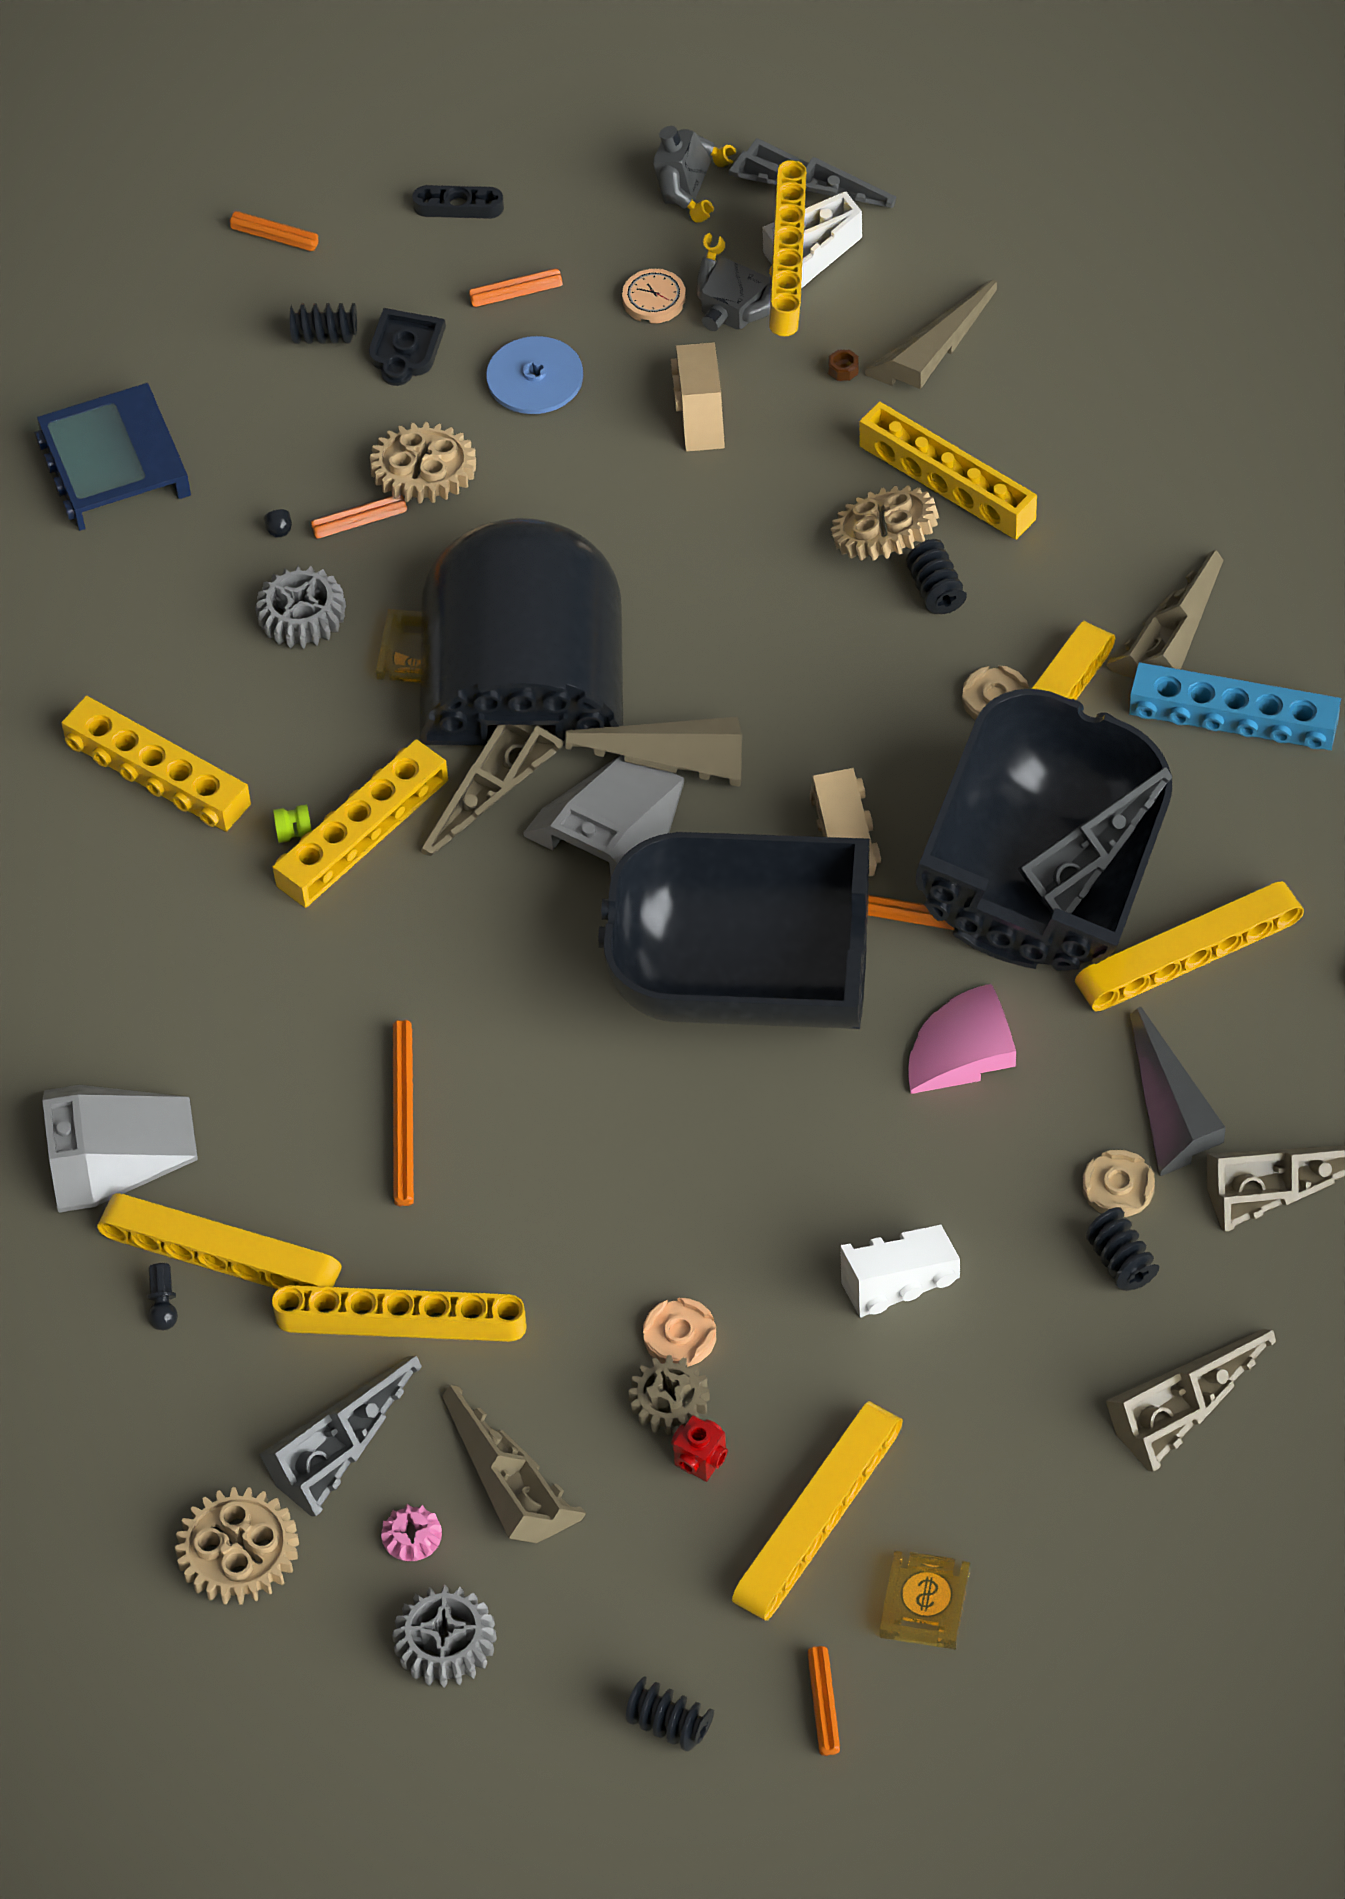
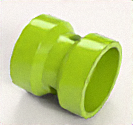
[273,804,312,843]

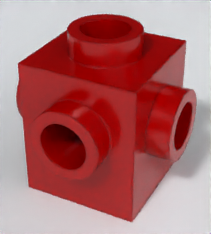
[671,1415,728,1482]

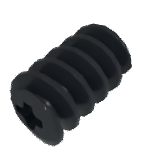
[290,303,357,344]
[906,539,967,614]
[1086,1207,1159,1291]
[626,1676,715,1752]

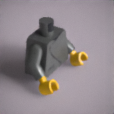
[653,126,736,223]
[697,233,772,331]

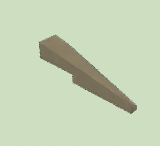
[865,280,997,389]
[564,717,742,786]
[1207,1145,1345,1231]
[1106,1329,1276,1472]
[442,1385,586,1543]

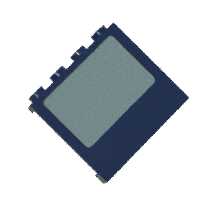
[35,382,191,531]

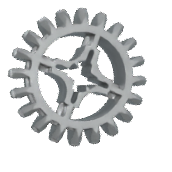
[255,565,346,649]
[392,1585,497,1688]

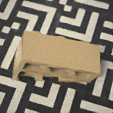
[671,342,725,452]
[809,768,881,876]

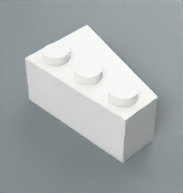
[762,191,862,288]
[840,1225,960,1318]

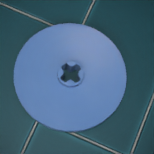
[486,336,583,414]

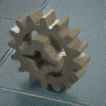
[629,1355,710,1435]

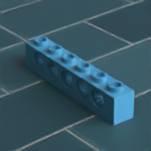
[1129,662,1341,751]

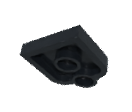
[369,308,446,386]

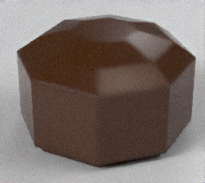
[828,349,859,381]

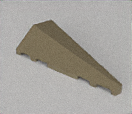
[1106,550,1223,679]
[421,725,565,856]

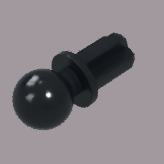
[147,1263,178,1331]

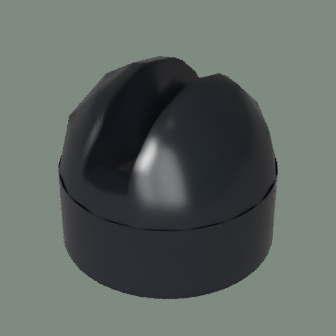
[264,509,292,537]

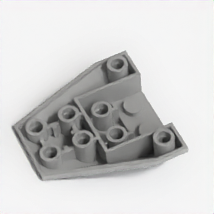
[523,755,684,877]
[42,1085,198,1213]

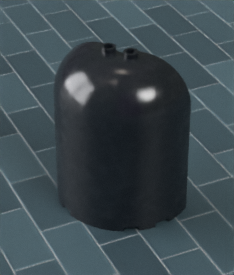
[419,518,623,746]
[916,689,1172,971]
[598,832,870,1029]

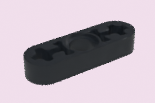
[412,185,504,219]

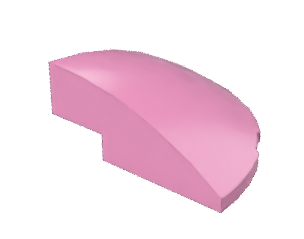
[908,984,1016,1094]

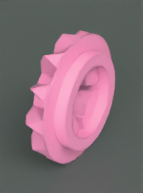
[381,1504,442,1561]

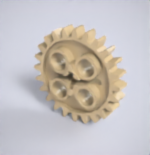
[370,422,476,504]
[831,486,939,561]
[175,1487,299,1605]

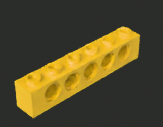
[859,401,1037,540]
[61,695,251,832]
[272,739,449,908]

